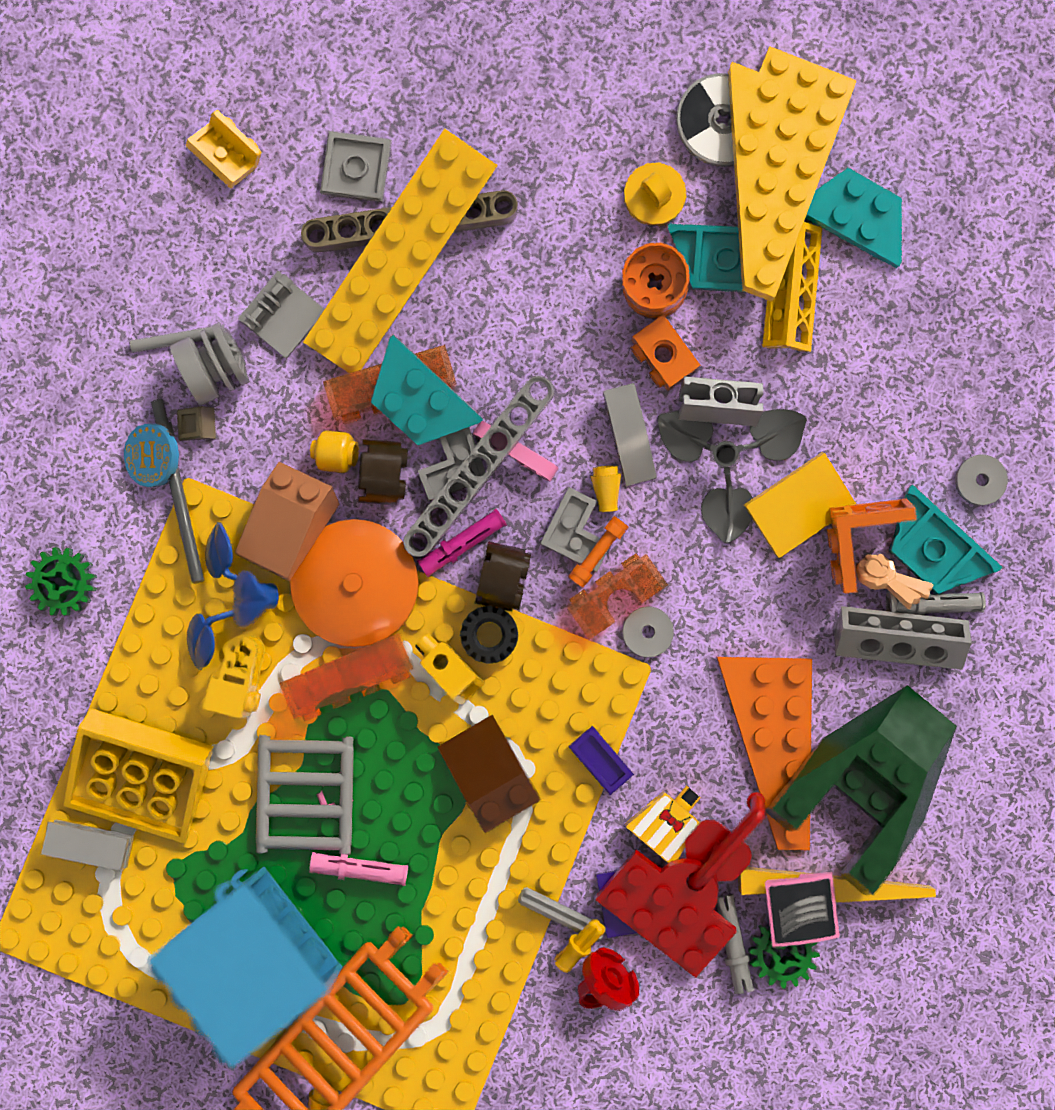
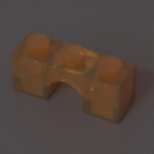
[567,553,668,640]

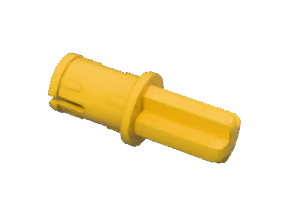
[554,919,605,973]

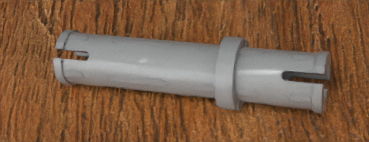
[716,894,754,994]

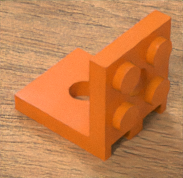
[827,498,916,593]

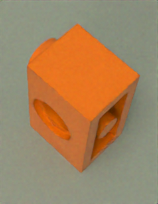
[630,314,701,391]

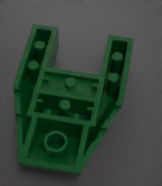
[765,685,957,895]

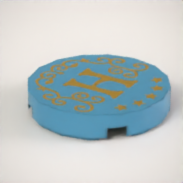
[124,424,179,487]

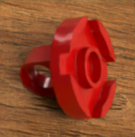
[577,947,639,1011]

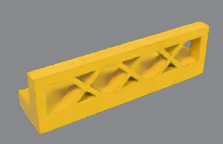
[762,222,823,352]

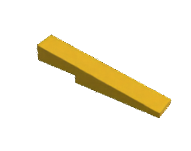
[738,867,936,903]

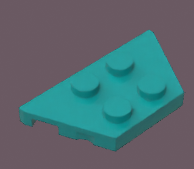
[805,168,902,268]
[668,224,745,292]
[371,334,483,445]
[889,484,1003,594]

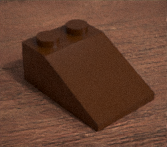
[437,714,541,833]

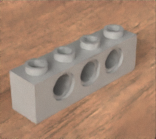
[834,606,972,670]

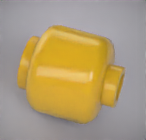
[310,430,359,473]

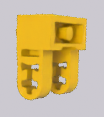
[202,636,265,719]

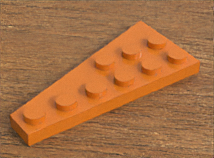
[716,657,812,850]

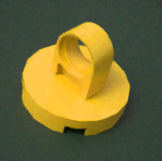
[624,162,687,226]

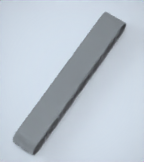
[404,376,555,557]

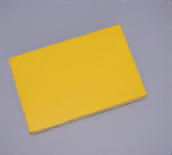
[744,452,856,558]

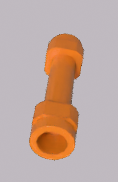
[568,516,629,588]

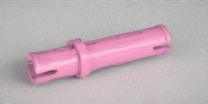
[309,852,408,886]

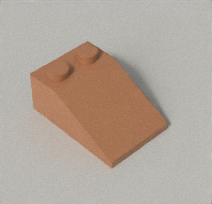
[235,462,340,581]

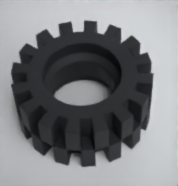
[460,606,518,664]

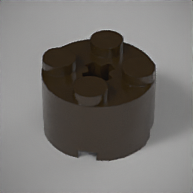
[358,439,408,505]
[475,541,531,612]

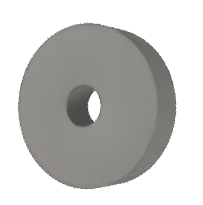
[955,455,1008,506]
[622,606,674,657]

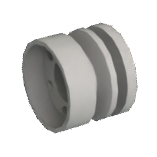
[170,322,250,406]

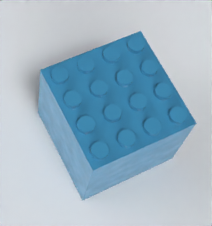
[148,866,343,1068]

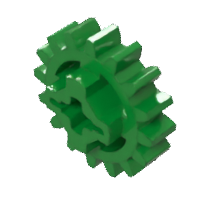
[25,547,97,616]
[748,921,820,989]

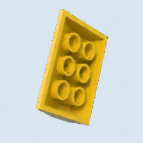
[63,708,214,844]

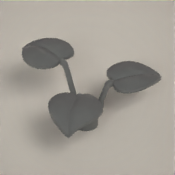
[658,409,807,543]

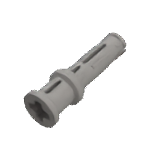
[886,591,986,615]

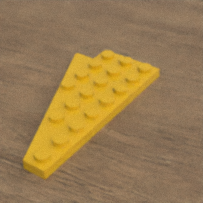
[728,46,857,302]

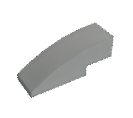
[603,383,657,486]

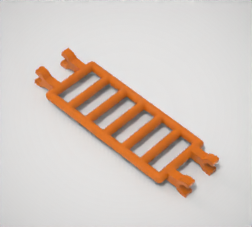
[232,927,449,1110]

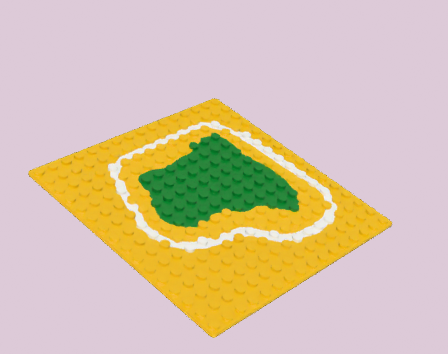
[0,478,651,1110]

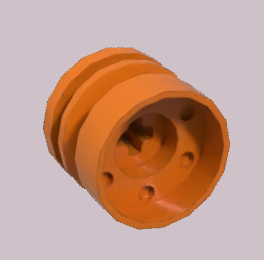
[622,243,689,319]

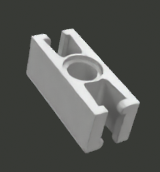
[679,376,763,427]
[41,819,134,871]

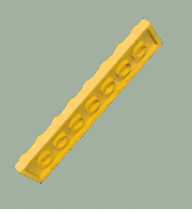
[303,128,498,378]

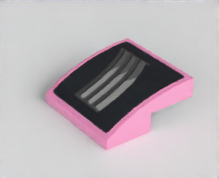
[765,872,840,947]

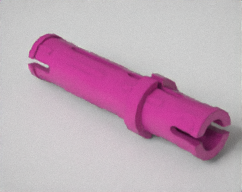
[417,509,507,577]

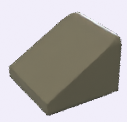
[177,406,216,441]

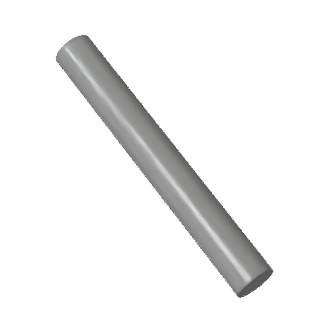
[130,325,224,353]

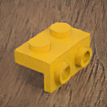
[186,110,262,189]

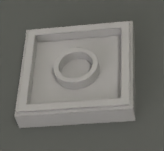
[320,131,392,203]

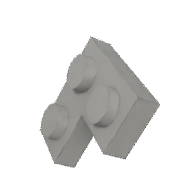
[418,427,486,501]
[540,487,608,572]

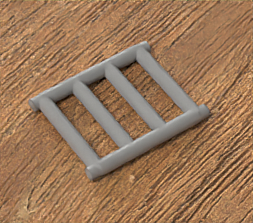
[256,735,354,855]

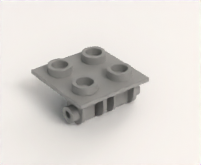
[238,271,324,359]

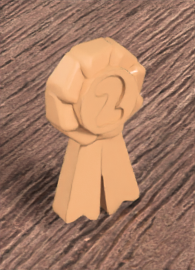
[856,554,933,610]

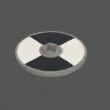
[676,73,734,167]

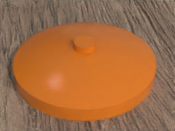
[290,519,419,647]

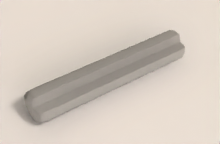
[518,887,606,942]

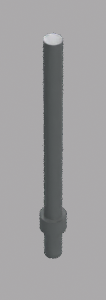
[151,399,204,584]

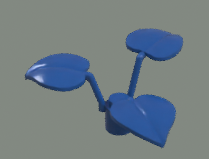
[187,522,279,670]

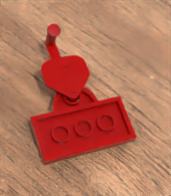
[595,792,766,978]

